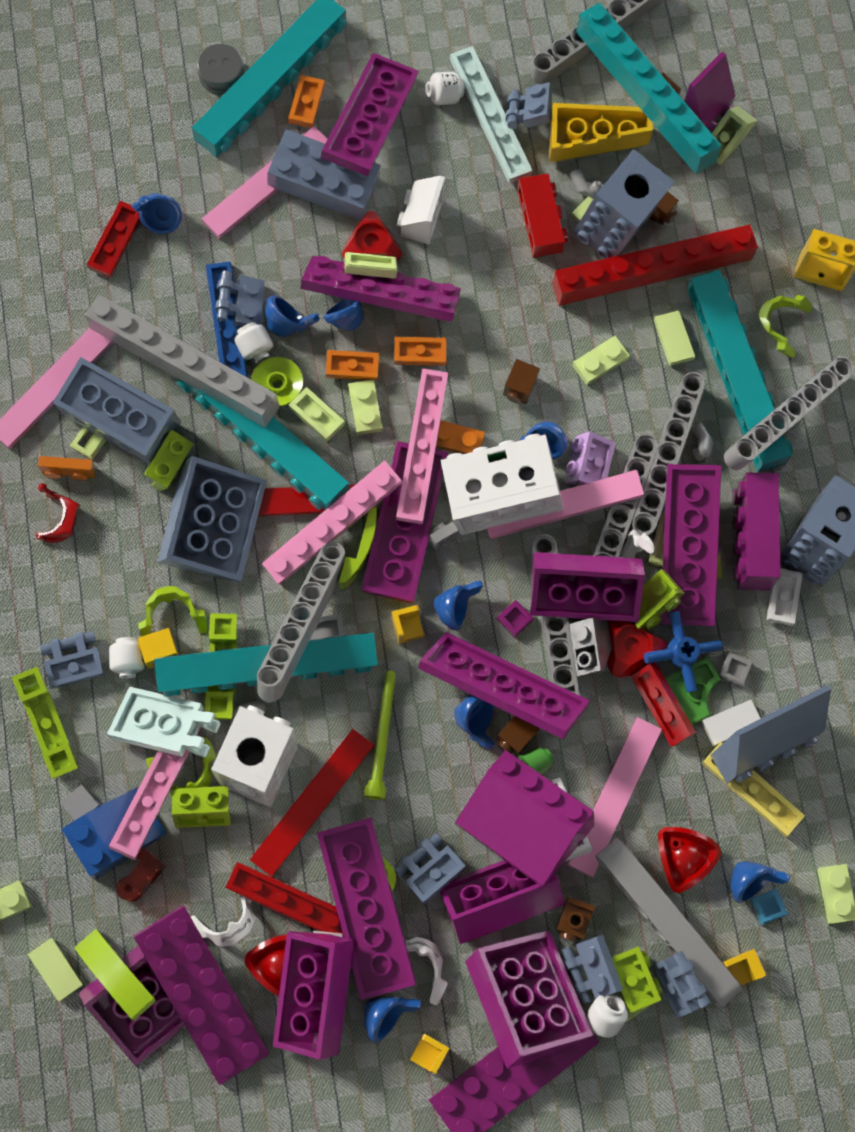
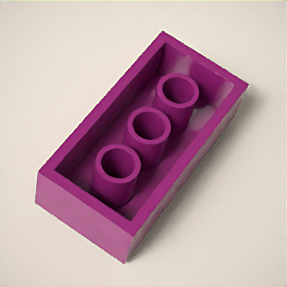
[732,472,781,591]

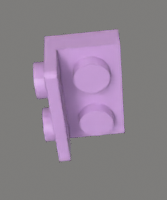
[565,431,616,485]

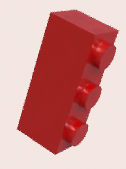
[517,173,568,258]

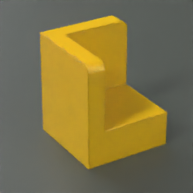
[391,605,425,644]
[138,628,178,669]
[722,949,766,986]
[410,1034,449,1074]

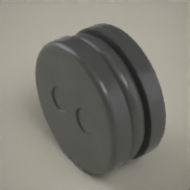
[197,44,244,94]

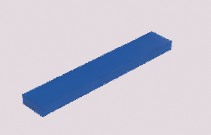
[206,261,248,378]

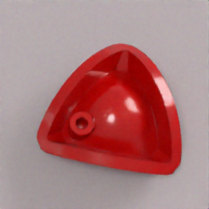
[341,211,402,261]
[607,620,667,678]
[658,827,722,893]
[244,934,287,997]

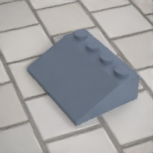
[157,456,267,582]
[710,685,831,784]

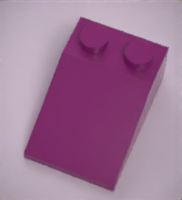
[684,51,736,134]

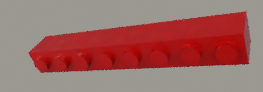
[552,224,758,306]

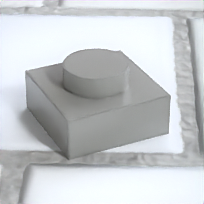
[429,522,459,551]

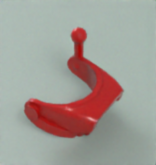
[35,483,80,543]

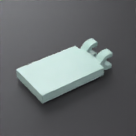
[107,687,221,757]

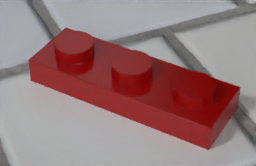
[86,200,141,278]
[631,662,696,747]

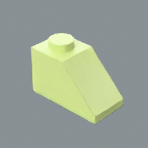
[712,106,758,165]

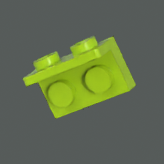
[144,430,194,491]
[635,569,685,630]
[172,786,231,828]
[611,946,662,1014]

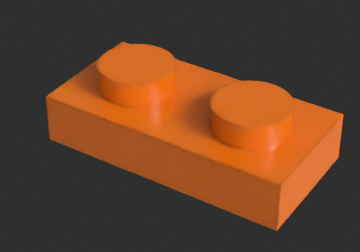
[288,75,325,128]
[394,337,446,366]
[326,350,379,381]
[436,420,485,455]
[38,456,96,481]

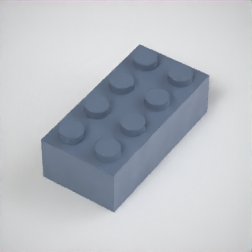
[267,129,381,220]

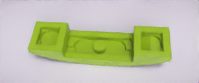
[339,506,376,590]
[205,613,238,720]
[12,666,78,779]
[74,929,156,1021]

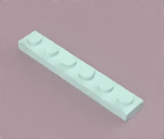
[450,46,533,184]

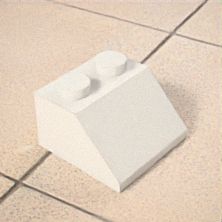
[397,176,445,245]

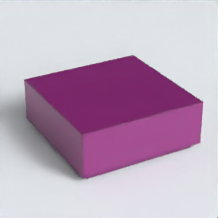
[496,600,534,638]

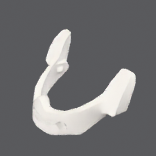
[619,529,654,558]
[191,894,256,947]
[405,937,447,1005]

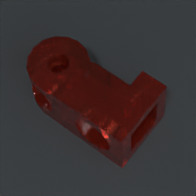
[116,847,166,902]

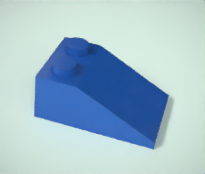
[61,787,167,880]

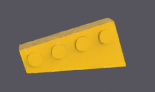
[549,103,653,163]

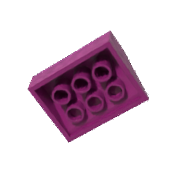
[455,750,595,888]
[465,930,594,1069]
[79,946,185,1067]

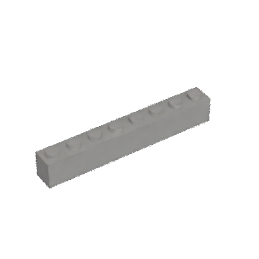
[85,295,280,428]

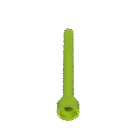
[364,670,396,800]

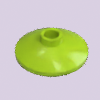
[251,357,303,407]

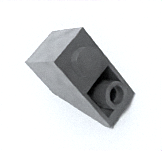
[569,618,612,677]

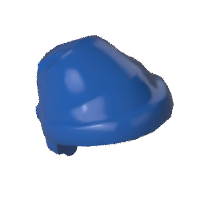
[132,193,182,234]
[265,295,320,338]
[323,298,364,331]
[520,421,568,460]
[434,581,483,631]
[454,695,495,750]
[731,861,790,903]
[364,997,422,1043]

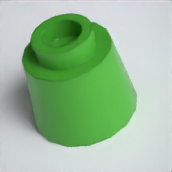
[518,747,554,776]

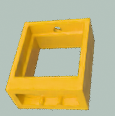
[794,229,855,292]

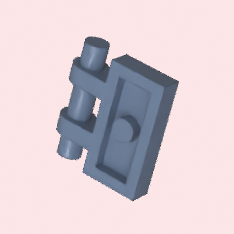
[505,82,553,129]
[215,271,265,327]
[40,631,105,690]
[394,833,467,905]
[562,935,623,1004]
[651,951,710,1018]

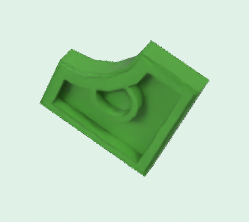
[665,657,721,726]

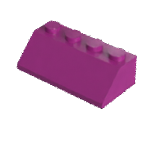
[530,552,645,622]
[439,860,565,944]
[273,931,354,1060]

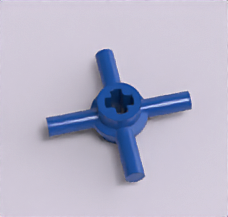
[644,611,722,693]

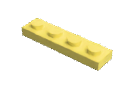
[702,742,805,837]

